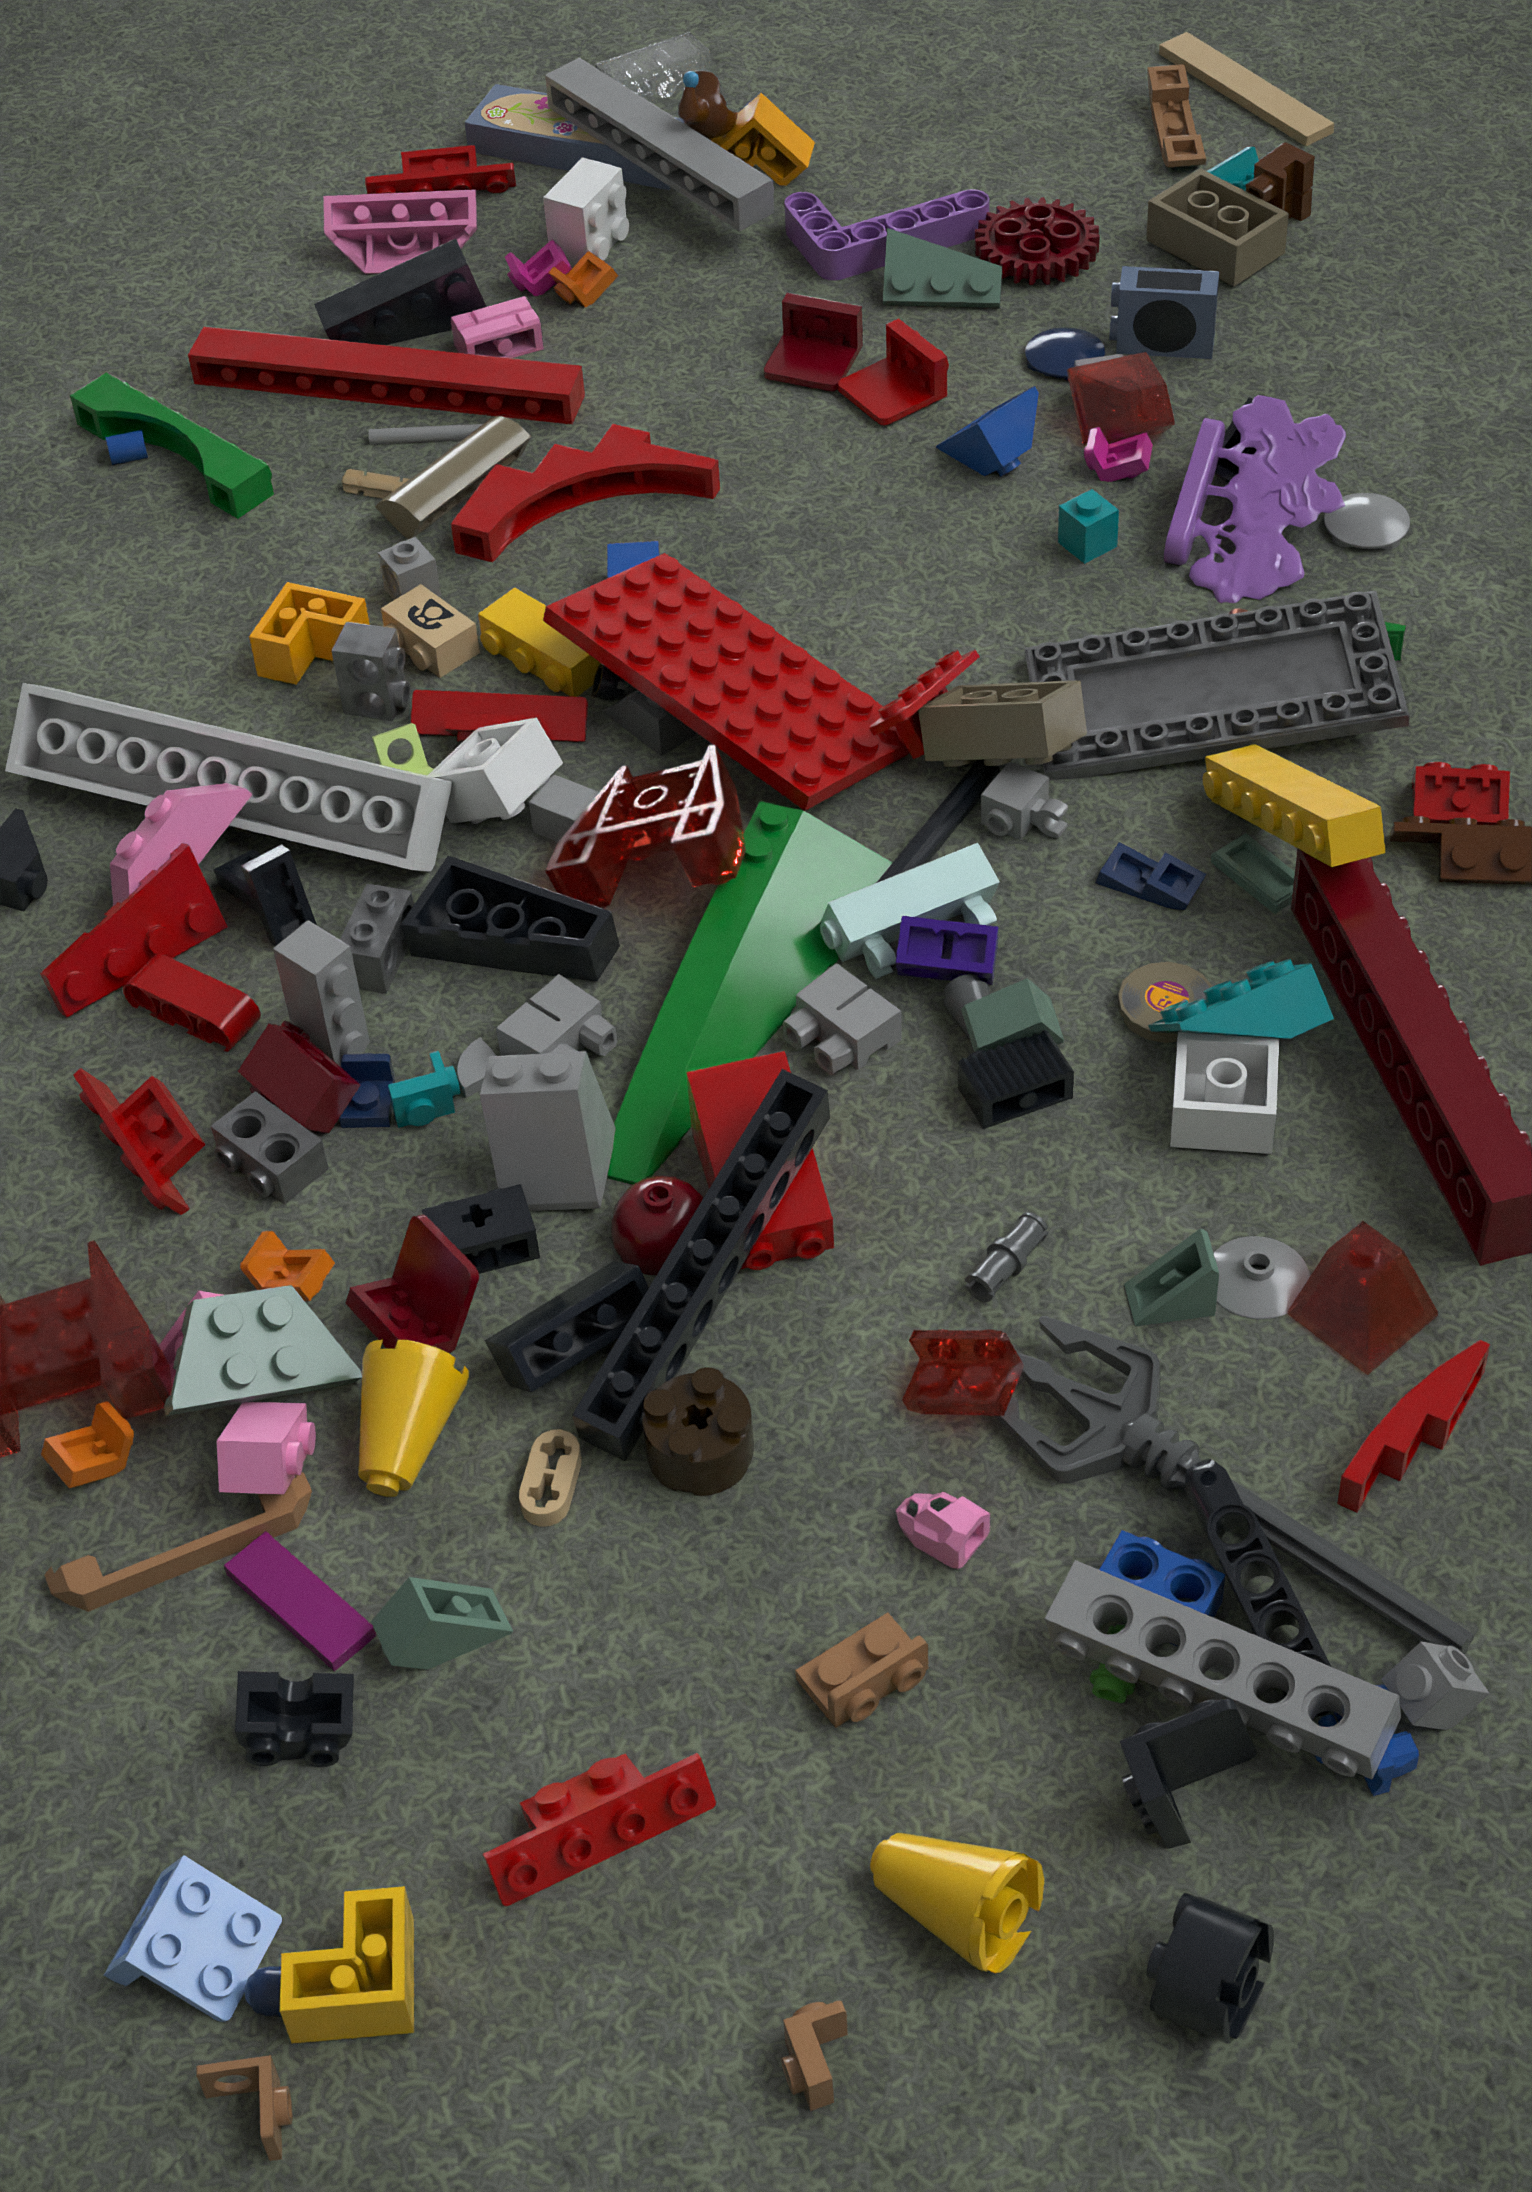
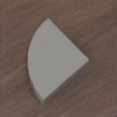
[457,1037,497,1098]

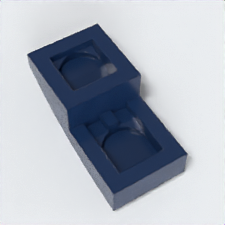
[1095,842,1206,910]

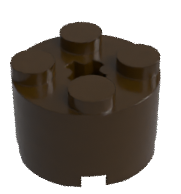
[643,1367,754,1496]

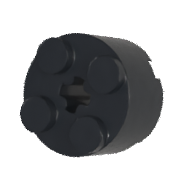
[1146,1893,1274,2043]

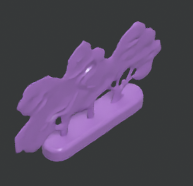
[1164,395,1346,603]

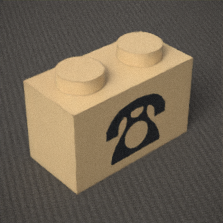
[381,584,480,678]

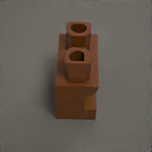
[1245,142,1315,221]

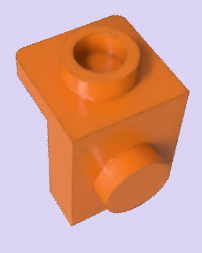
[548,250,618,308]
[240,1231,335,1301]
[41,1401,134,1488]

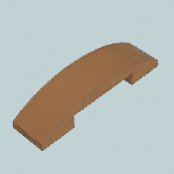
[1147,64,1206,167]

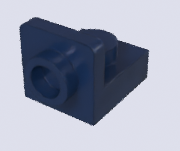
[339,1053,395,1128]

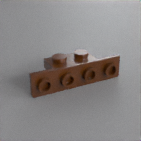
[1390,816,1532,885]

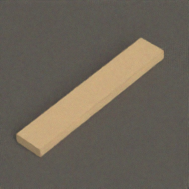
[1159,32,1334,146]

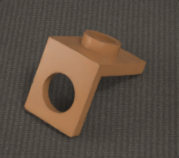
[196,2055,293,2161]

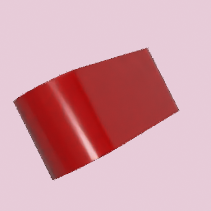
[123,954,261,1052]

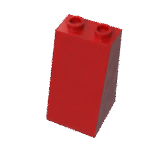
[686,1051,834,1270]

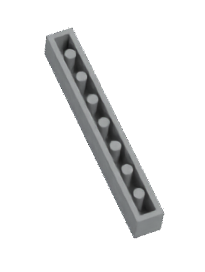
[545,58,774,232]

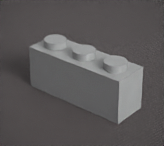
[273,920,370,1067]

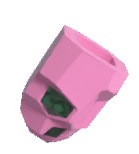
[896,1492,990,1569]

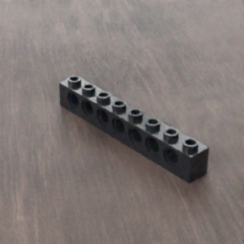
[572,1069,830,1461]

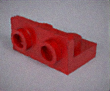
[1411,762,1510,825]

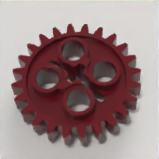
[975,197,1100,285]

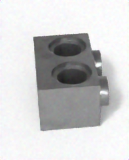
[331,622,411,721]
[340,884,414,994]
[211,1092,329,1204]

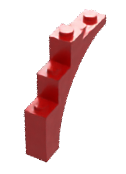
[451,424,720,563]

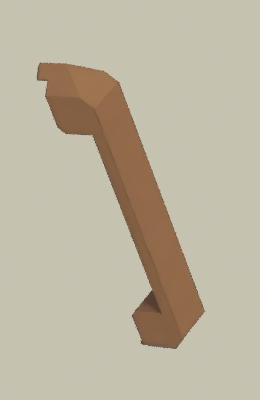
[44,1472,312,1612]

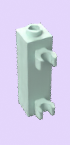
[820,843,1000,979]

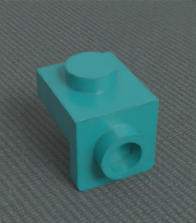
[388,1051,461,1128]

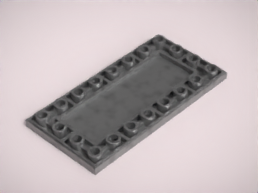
[1025,591,1409,780]

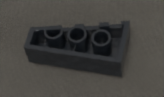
[314,238,487,345]
[401,855,620,981]

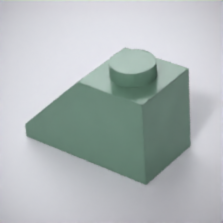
[371,1577,513,1670]

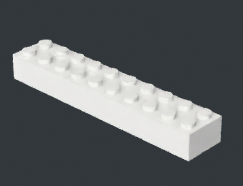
[5,683,452,871]

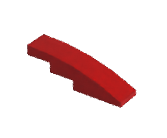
[1337,1340,1490,1513]

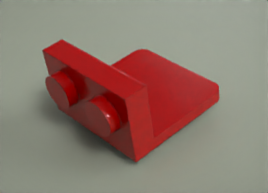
[838,318,949,425]

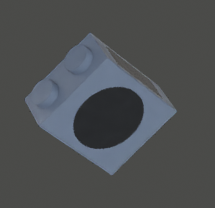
[1109,266,1219,359]

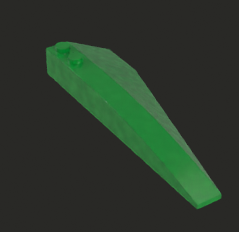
[607,801,893,1185]

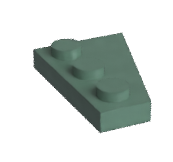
[883,228,1002,308]

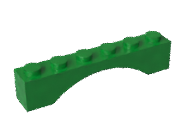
[70,373,274,519]

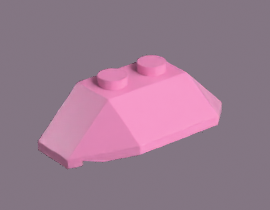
[323,190,477,274]
[110,783,252,906]

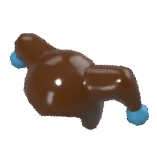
[678,71,738,140]

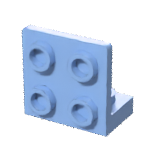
[104,1855,282,2022]

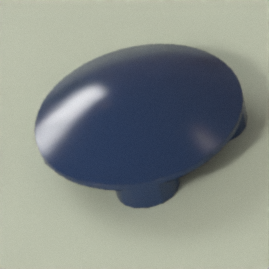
[1025,327,1105,382]

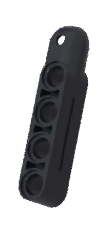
[1185,1458,1331,1717]

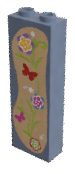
[465,84,684,190]

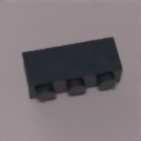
[485,1261,649,1392]

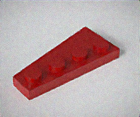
[40,843,228,1017]

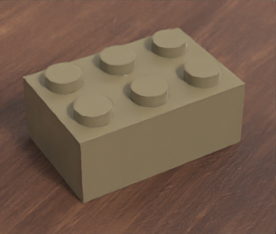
[1146,168,1289,286]
[918,680,1087,767]

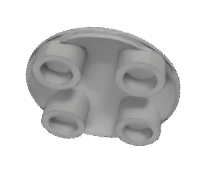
[1324,493,1410,549]

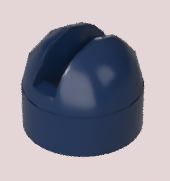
[244,1966,282,2017]

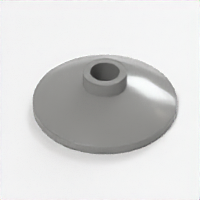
[1214,1236,1310,1319]

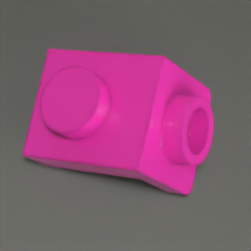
[505,239,572,296]
[1084,427,1153,482]

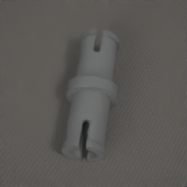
[965,1212,1048,1302]

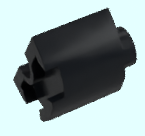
[235,1671,354,1767]

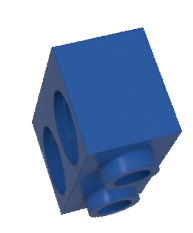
[1099,1530,1226,1646]

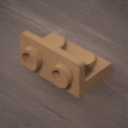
[795,1612,928,1728]

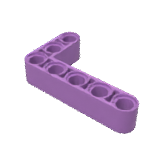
[784,189,989,280]

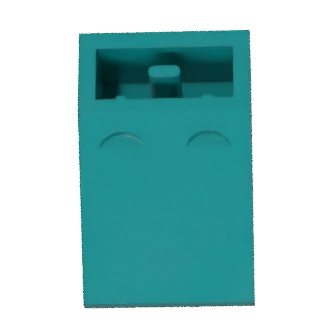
[1148,959,1334,1039]

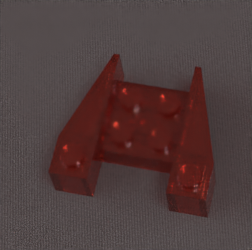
[545,744,746,908]
[0,1240,172,1458]

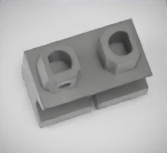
[783,963,902,1075]
[496,974,617,1056]

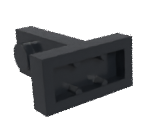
[213,845,317,947]

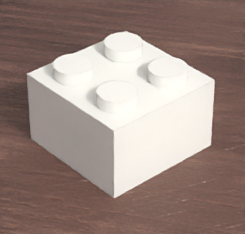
[543,157,629,266]
[427,718,563,824]
[1170,1032,1279,1154]

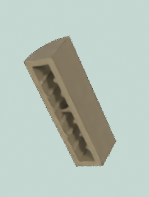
[375,416,532,539]

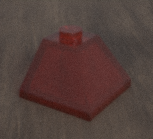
[1067,352,1175,447]
[1288,1221,1438,1375]

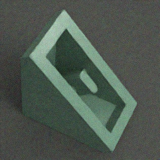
[961,978,1064,1052]
[1124,1228,1219,1326]

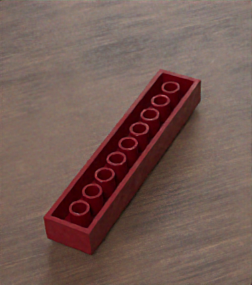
[1291,848,1532,1266]

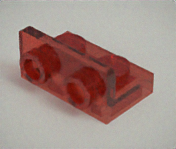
[902,1329,1024,1416]

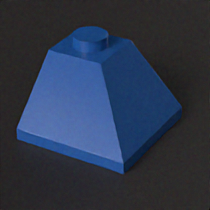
[936,386,1039,477]

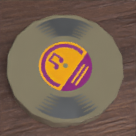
[1118,962,1212,1043]

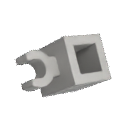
[981,762,1068,840]

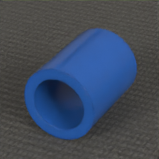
[106,430,148,465]

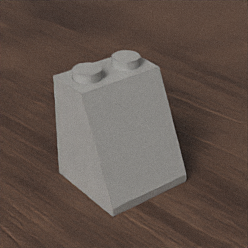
[480,1051,615,1211]

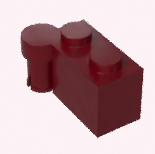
[237,1021,361,1133]

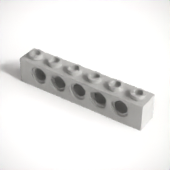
[1045,1560,1401,1779]

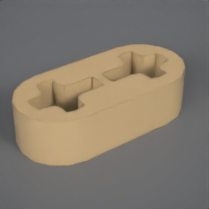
[519,1429,582,1527]

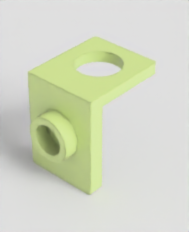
[372,723,434,776]

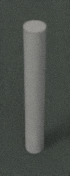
[369,424,483,445]

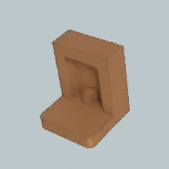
[781,2001,848,2111]

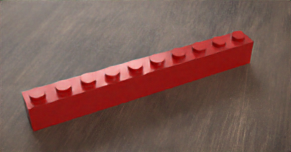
[188,327,585,425]

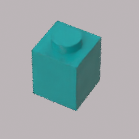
[1058,489,1119,564]

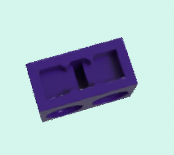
[896,916,999,985]

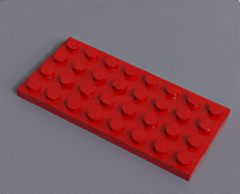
[543,553,910,811]

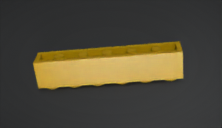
[1203,744,1385,867]

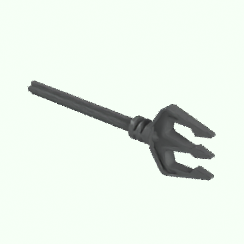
[978,1316,1474,1655]

